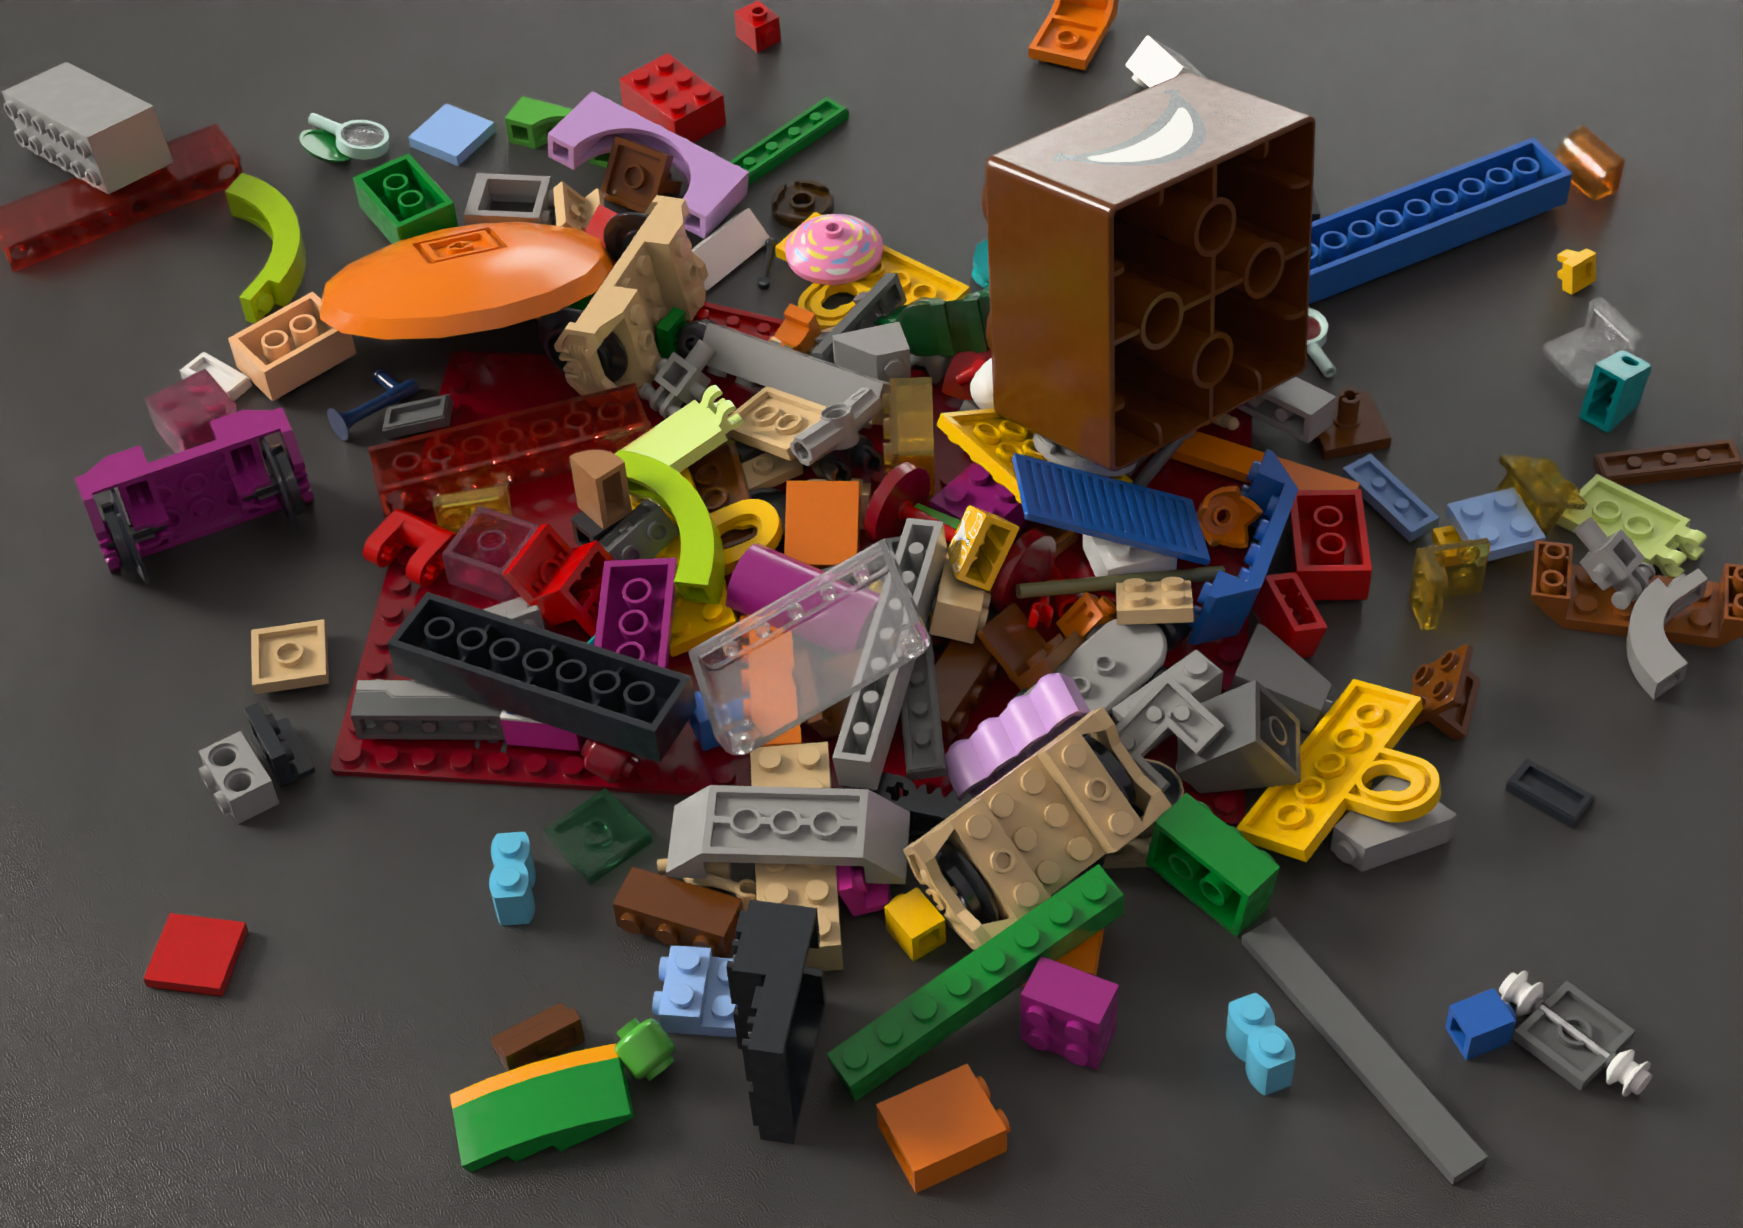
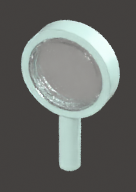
[308,113,389,160]

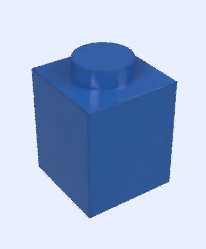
[1445,988,1516,1061]

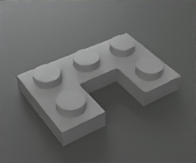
[1116,672,1225,812]

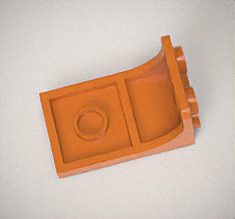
[1028,0,1118,70]

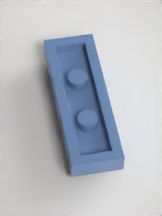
[1342,453,1439,542]

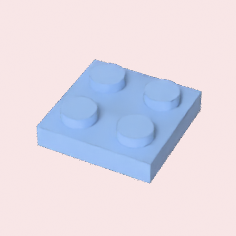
[1446,487,1546,564]

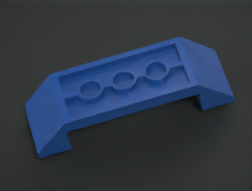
[1187,449,1298,645]

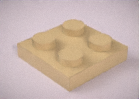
[1116,577,1194,625]
[251,619,329,695]

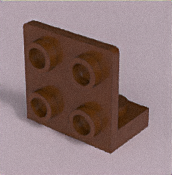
[977,602,1085,690]

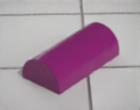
[726,543,882,658]
[594,558,679,669]

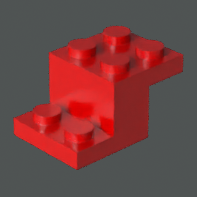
[502,523,615,637]

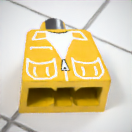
[948,505,1019,591]

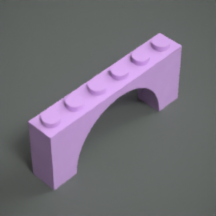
[548,91,749,239]

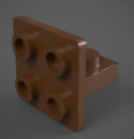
[1407,643,1481,742]

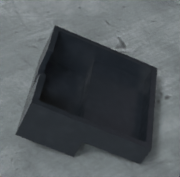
[726,899,826,1144]

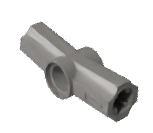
[790,387,883,466]

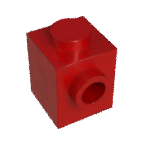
[734,0,781,53]

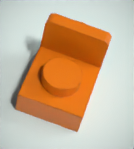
[1056,592,1117,641]

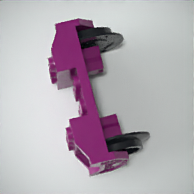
[74,407,314,584]

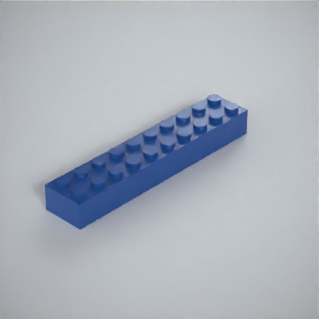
[1309,137,1573,304]

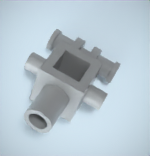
[639,339,716,419]
[1574,517,1655,609]

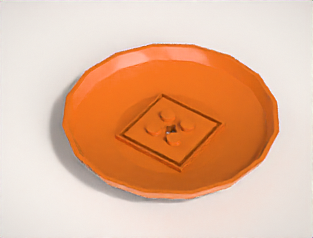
[320,222,614,340]

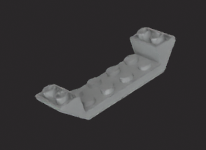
[666,785,910,884]

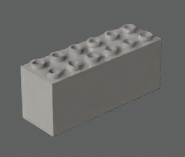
[2,62,173,194]

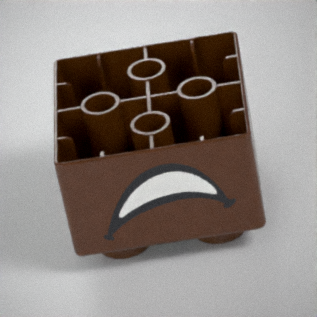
[981,72,1316,472]

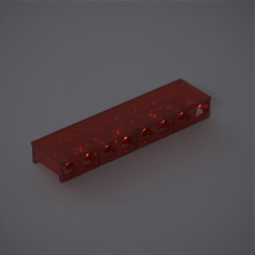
[0,123,243,272]
[368,383,652,518]

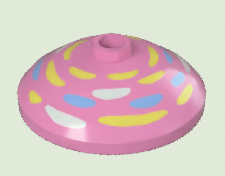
[785,214,883,285]

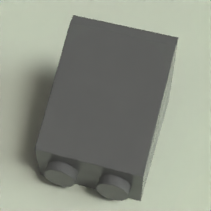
[1176,679,1301,794]

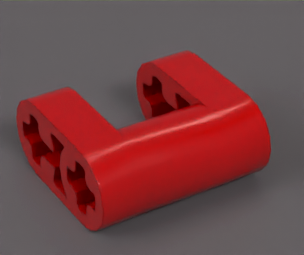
[363,508,461,587]

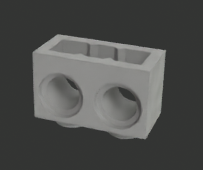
[198,731,280,824]

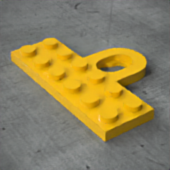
[775,212,970,330]
[630,467,783,657]
[1236,679,1441,862]

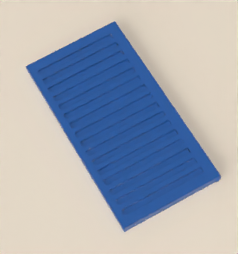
[1012,453,1211,566]

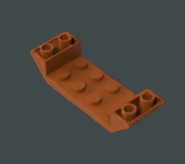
[1531,540,1743,648]

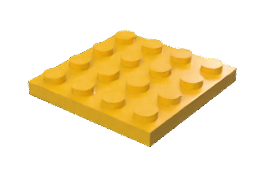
[936,408,1132,504]

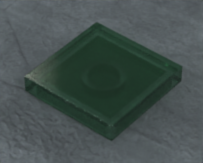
[543,788,653,885]

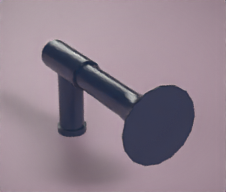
[327,369,419,440]

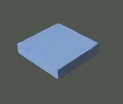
[408,103,496,166]

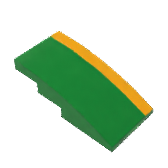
[450,1043,635,1173]

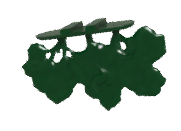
[873,286,990,357]

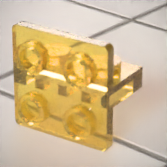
[1496,454,1587,536]

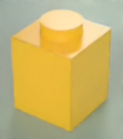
[884,887,946,962]

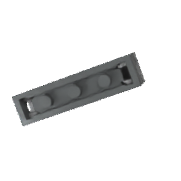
[350,679,505,740]

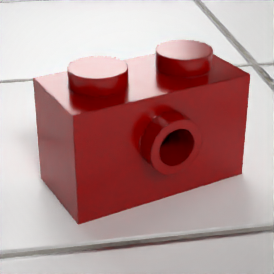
[1252,572,1328,658]

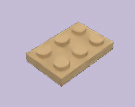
[725,386,826,461]

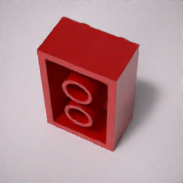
[619,53,726,143]
[1286,489,1372,600]

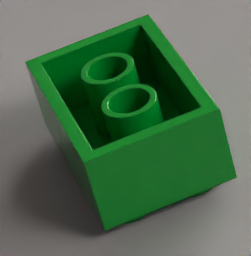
[353,153,459,244]
[1146,793,1280,938]

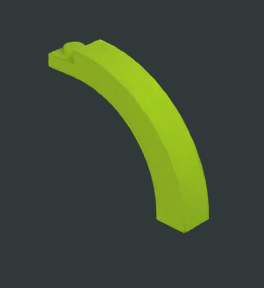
[225,173,306,324]
[616,450,725,604]

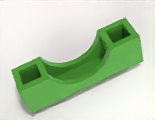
[505,96,611,168]

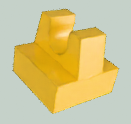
[1557,248,1596,295]

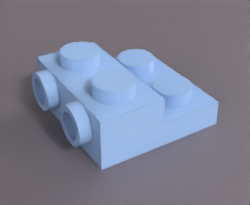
[652,945,737,1037]

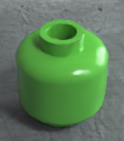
[615,1017,676,1082]

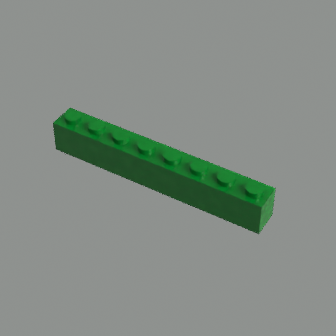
[826,864,1125,1102]

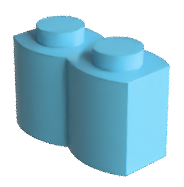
[489,832,536,926]
[1226,993,1295,1096]

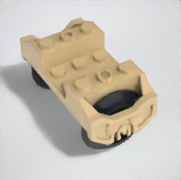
[538,195,708,409]
[903,707,1172,950]

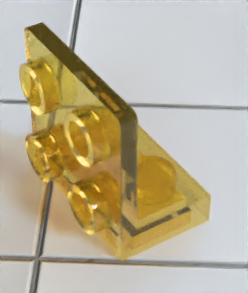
[1408,538,1491,631]

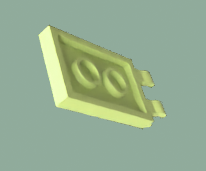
[615,385,744,499]
[1555,474,1707,577]

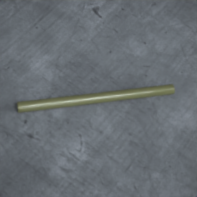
[1015,565,1225,599]

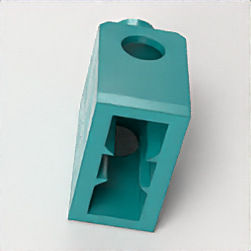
[1579,350,1651,433]

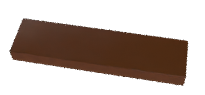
[1593,438,1743,486]

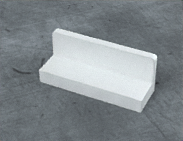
[691,208,770,291]

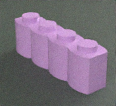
[945,672,1090,800]

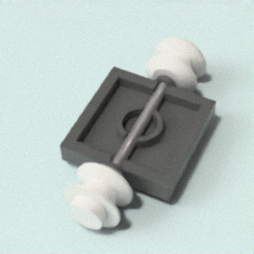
[1499,971,1652,1097]

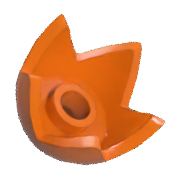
[1197,486,1263,548]

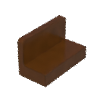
[490,1002,585,1071]

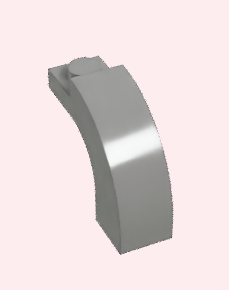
[1626,568,1708,700]

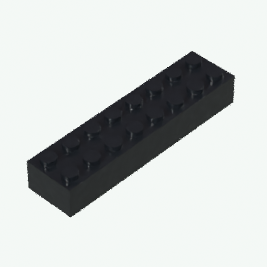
[387,592,697,762]

